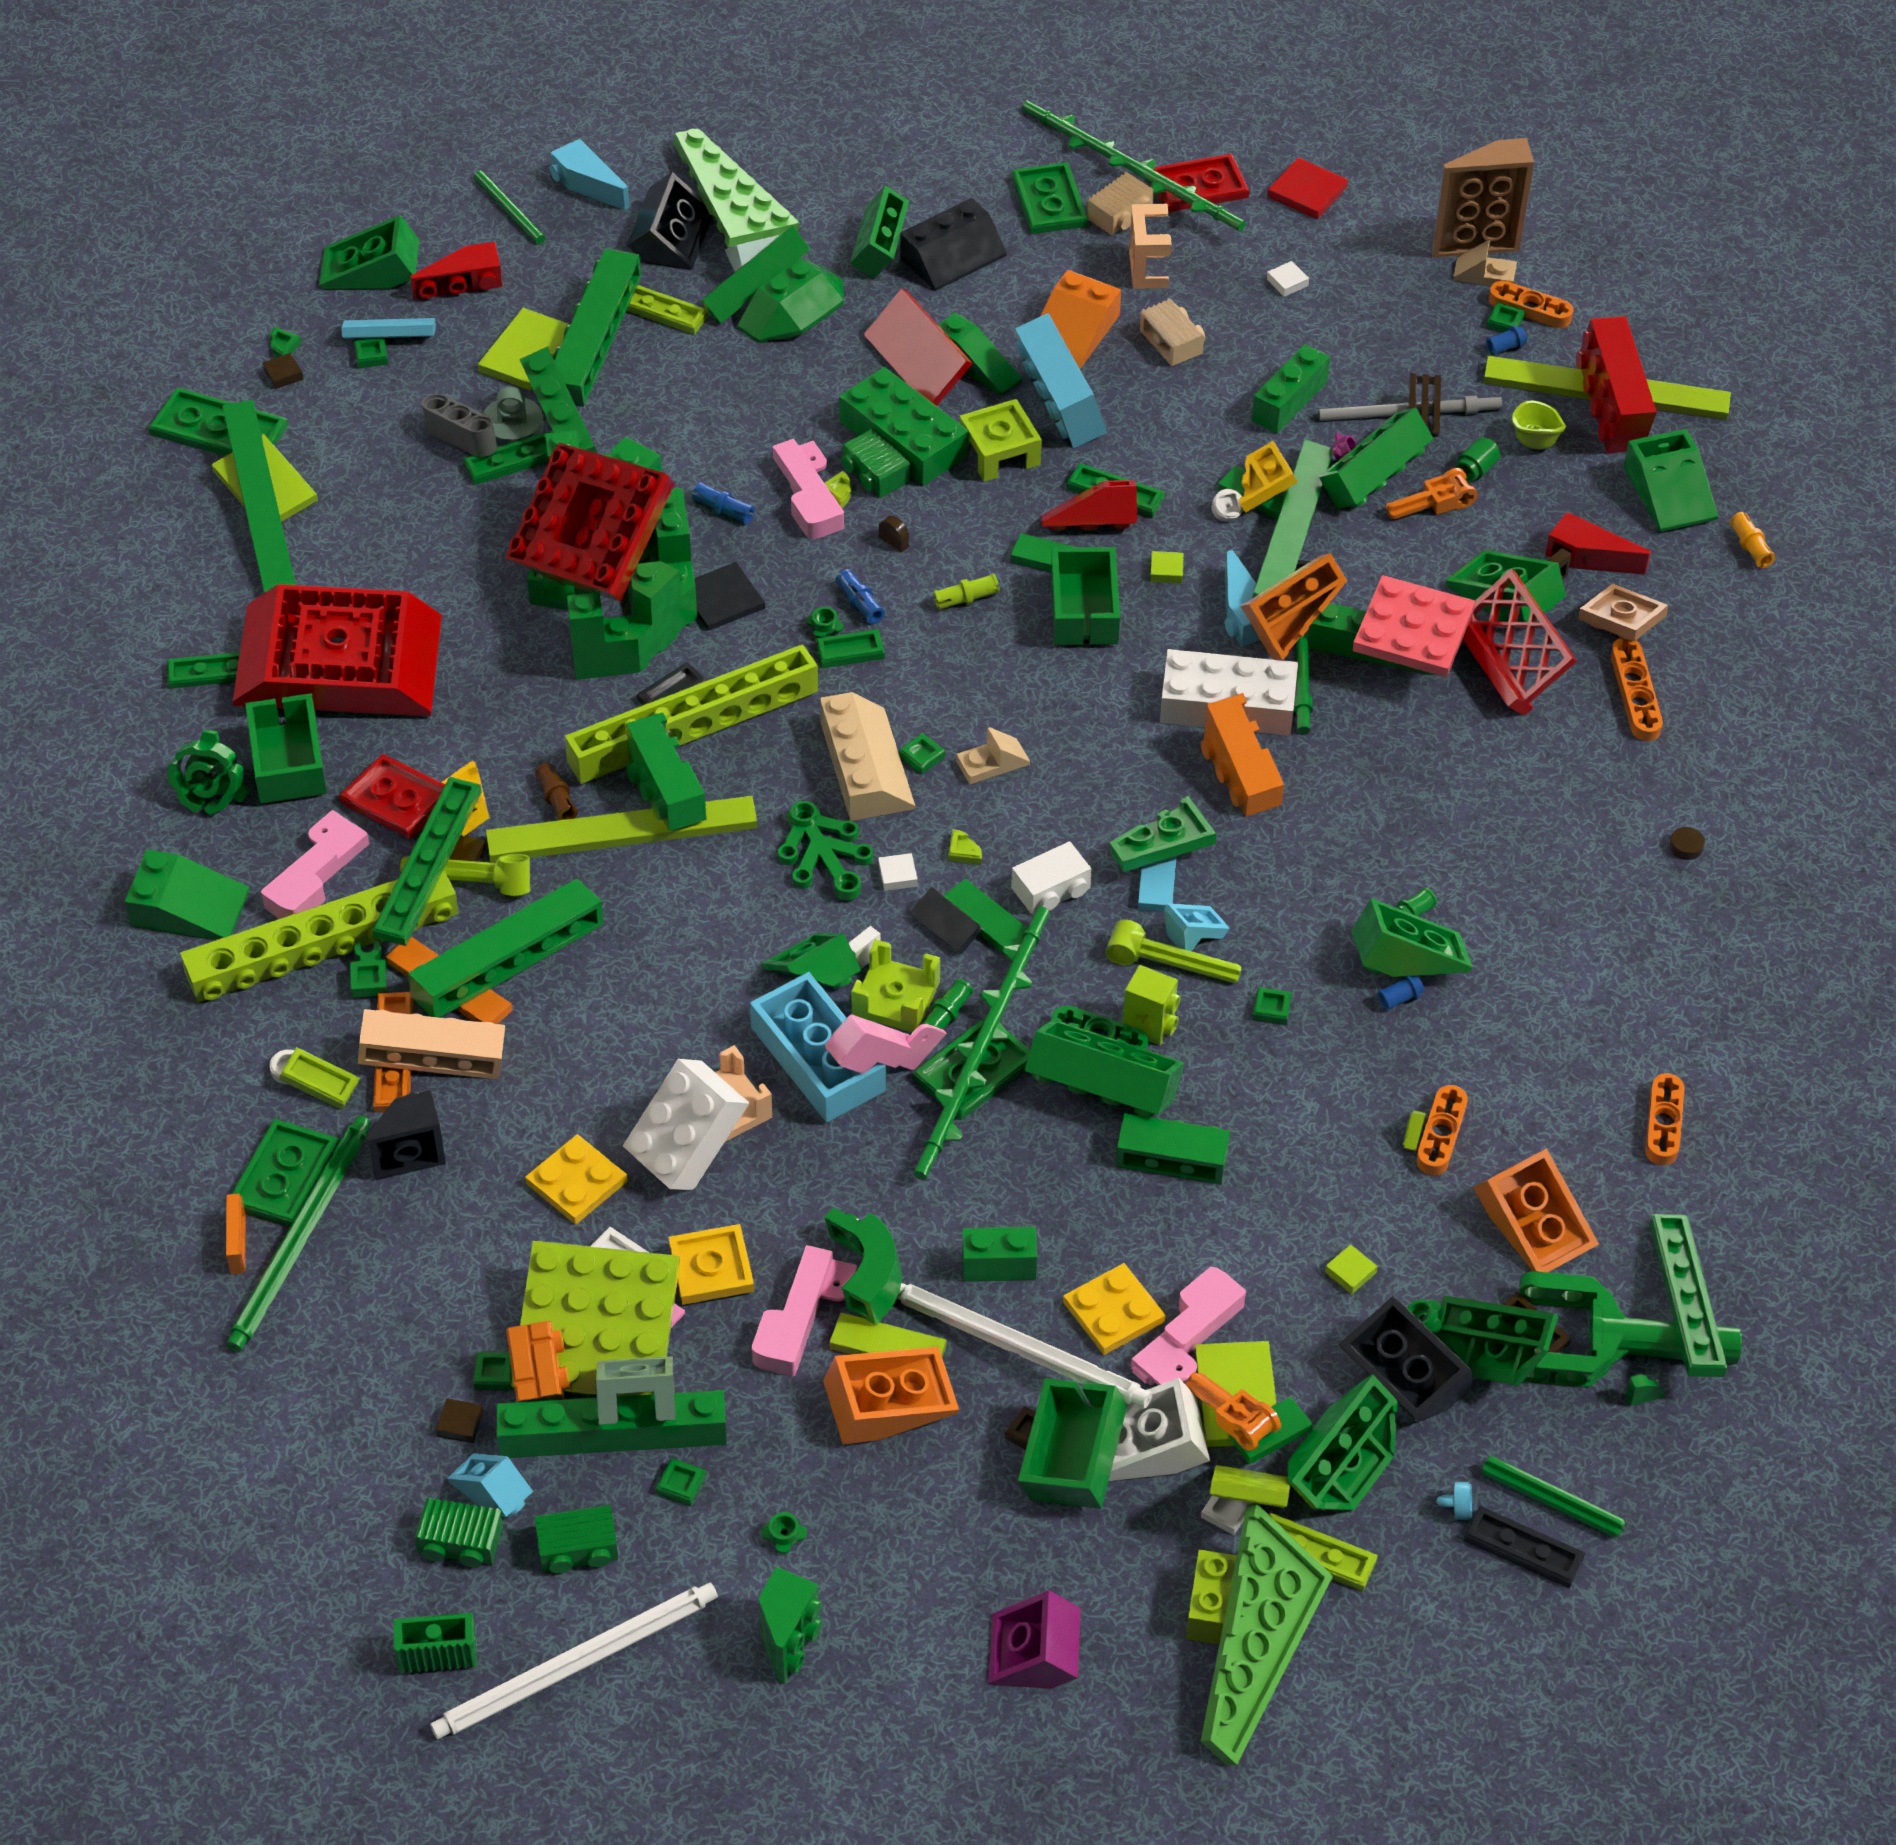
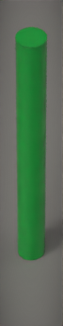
[474,170,546,245]

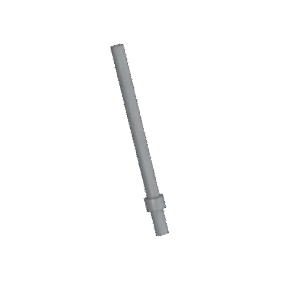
[1318,395,1502,421]

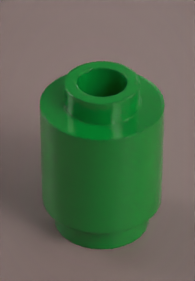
[1455,437,1500,482]

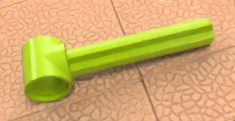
[400,854,530,896]
[1105,919,1241,983]

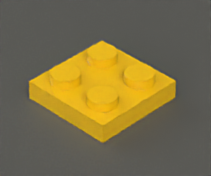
[525,1134,628,1225]
[668,1224,754,1305]
[1063,1263,1165,1355]

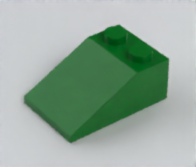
[320,215,419,289]
[1445,550,1566,622]
[125,850,250,940]
[1351,898,1473,977]

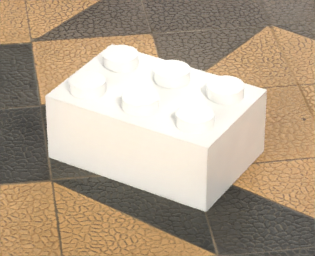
[623,1059,749,1190]

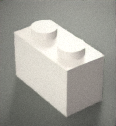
[1011,841,1091,915]

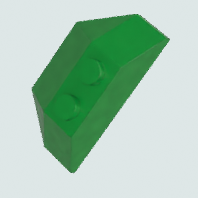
[738,258,844,343]
[1435,1295,1558,1387]
[1288,1375,1398,1511]

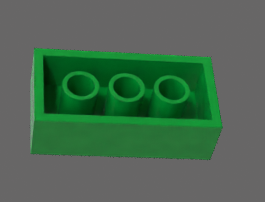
[839,367,969,486]
[1025,1019,1185,1117]

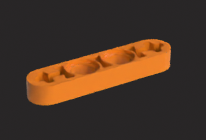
[1611,638,1663,741]

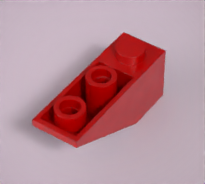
[410,242,503,300]
[1041,480,1137,531]
[1545,512,1651,575]

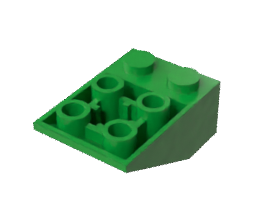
[1623,429,1718,532]

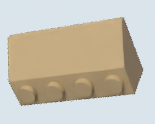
[820,692,915,821]

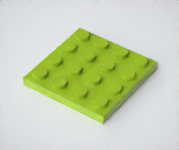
[511,1241,680,1397]

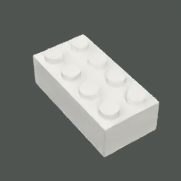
[1160,649,1298,736]

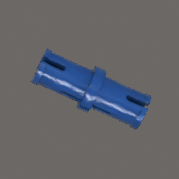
[692,482,755,525]
[835,569,885,624]

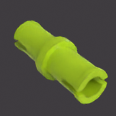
[933,573,1000,611]

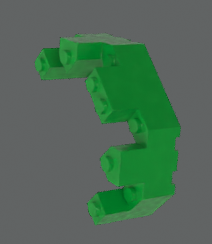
[545,430,697,680]

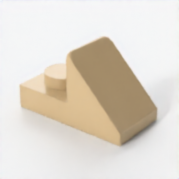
[1453,240,1517,286]
[956,728,1030,784]

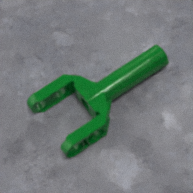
[1519,1271,1742,1388]

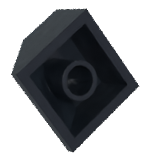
[367,1090,446,1180]

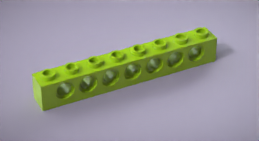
[565,644,818,784]
[180,870,459,1003]

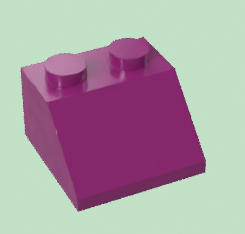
[988,1590,1081,1689]

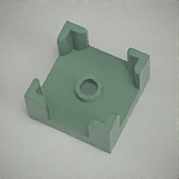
[596,1356,675,1425]

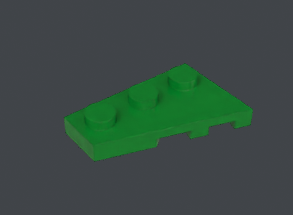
[1109,796,1216,872]

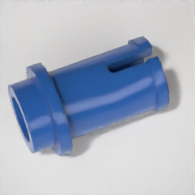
[1486,325,1527,356]
[1377,976,1424,1011]

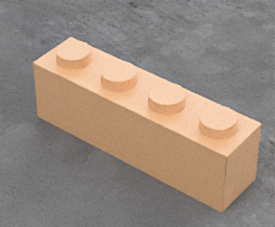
[358,1009,505,1079]

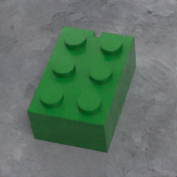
[1050,547,1120,645]
[245,693,327,804]
[1018,1378,1127,1509]

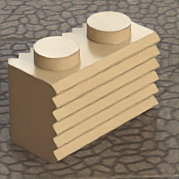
[1087,172,1153,235]
[1140,298,1205,366]

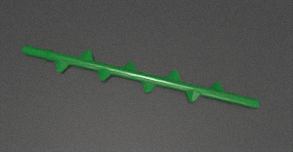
[1022,100,1246,232]
[913,907,1050,1180]

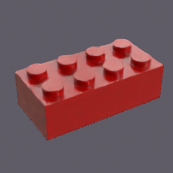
[1576,316,1657,454]

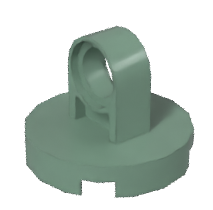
[483,387,544,446]

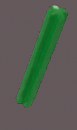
[1482,1456,1625,1538]

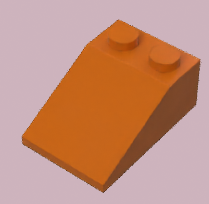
[1041,270,1121,369]
[1473,1148,1599,1272]
[823,1347,959,1444]

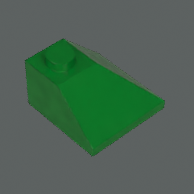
[760,932,861,989]

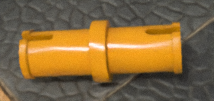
[1729,512,1775,568]

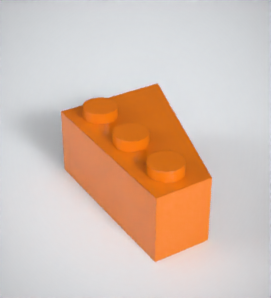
[1241,553,1347,660]
[1201,693,1284,816]

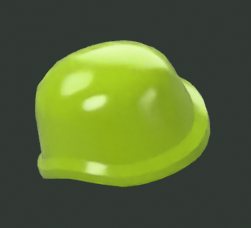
[1511,400,1566,450]

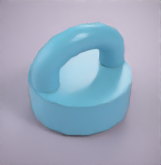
[1436,1482,1472,1520]

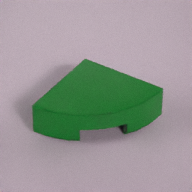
[270,327,301,357]
[1625,1375,1665,1406]

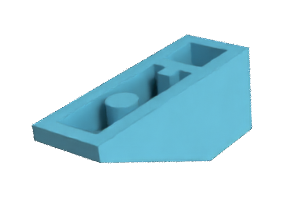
[549,139,629,210]
[1225,550,1260,647]

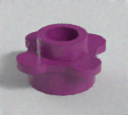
[1332,433,1357,461]

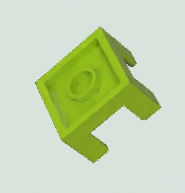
[960,399,1042,482]
[851,939,940,1033]

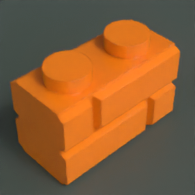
[506,1321,570,1402]

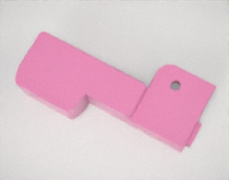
[773,439,844,539]
[261,810,369,919]
[825,1015,947,1074]
[752,1245,857,1376]
[1131,1267,1246,1386]

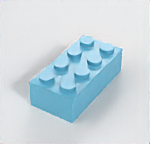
[1015,313,1107,448]
[750,972,886,1123]

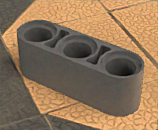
[421,394,497,457]

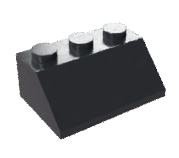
[627,172,712,270]
[900,198,1007,291]
[1339,1296,1474,1421]

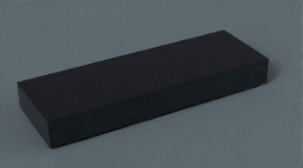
[1463,1506,1586,1588]

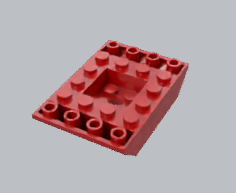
[505,442,675,602]
[233,584,442,716]

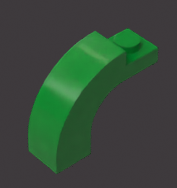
[824,1207,902,1325]

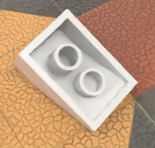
[1109,1378,1210,1481]

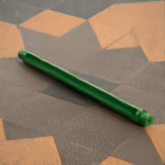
[226,1115,371,1352]

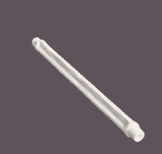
[897,1283,1152,1408]
[430,1582,718,1740]

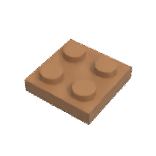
[1578,584,1668,641]

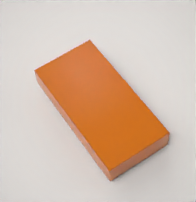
[226,1194,246,1274]

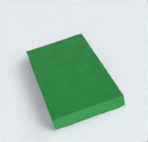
[148,387,288,456]

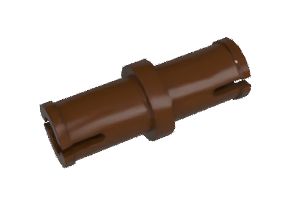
[535,763,578,820]

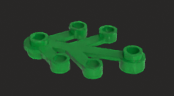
[778,801,873,901]

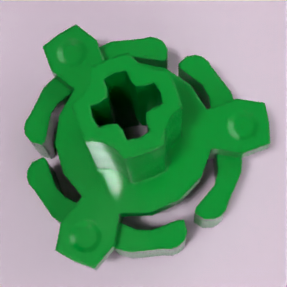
[167,730,250,814]

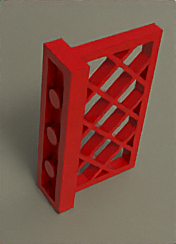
[1463,569,1577,715]

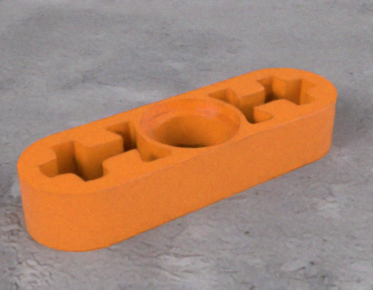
[1489,281,1573,328]
[1645,1073,1684,1165]
[1416,1085,1468,1175]

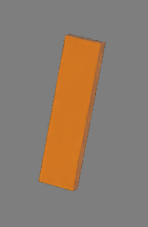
[386,937,512,1024]
[373,992,414,1113]

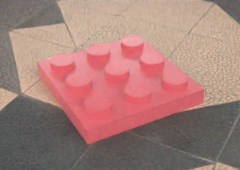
[1353,575,1475,677]

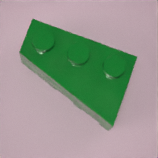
[626,712,707,831]

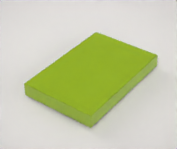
[478,308,571,391]
[212,434,318,522]
[1194,1341,1277,1447]
[1210,1465,1290,1508]

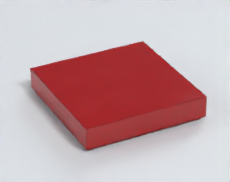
[1268,157,1348,219]

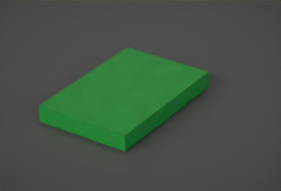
[1011,162,1088,235]
[912,1016,1030,1120]
[232,1118,340,1227]

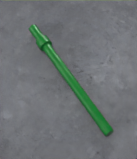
[1293,630,1313,735]

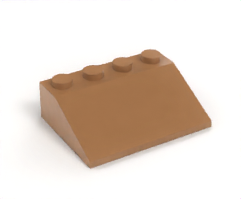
[1431,138,1534,258]

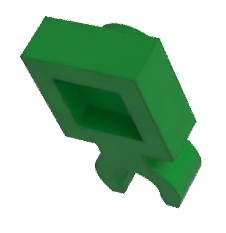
[350,941,387,998]

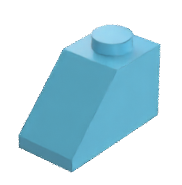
[447,1453,533,1517]

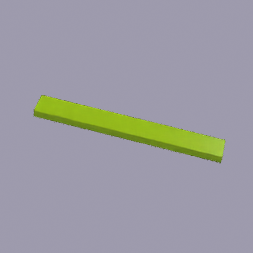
[1483,356,1731,420]
[486,796,758,863]

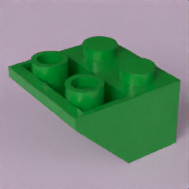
[758,1566,823,1684]

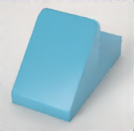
[1164,904,1230,951]

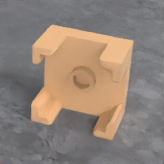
[1129,204,1172,289]
[715,1045,772,1142]

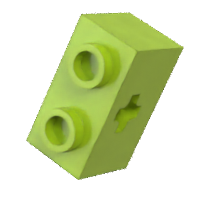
[1123,965,1181,1046]
[1186,1550,1237,1645]

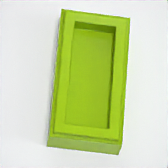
[279,1047,360,1110]

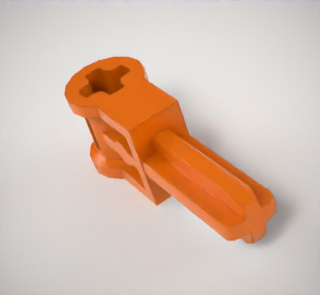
[1386,468,1478,519]
[1186,1372,1281,1451]

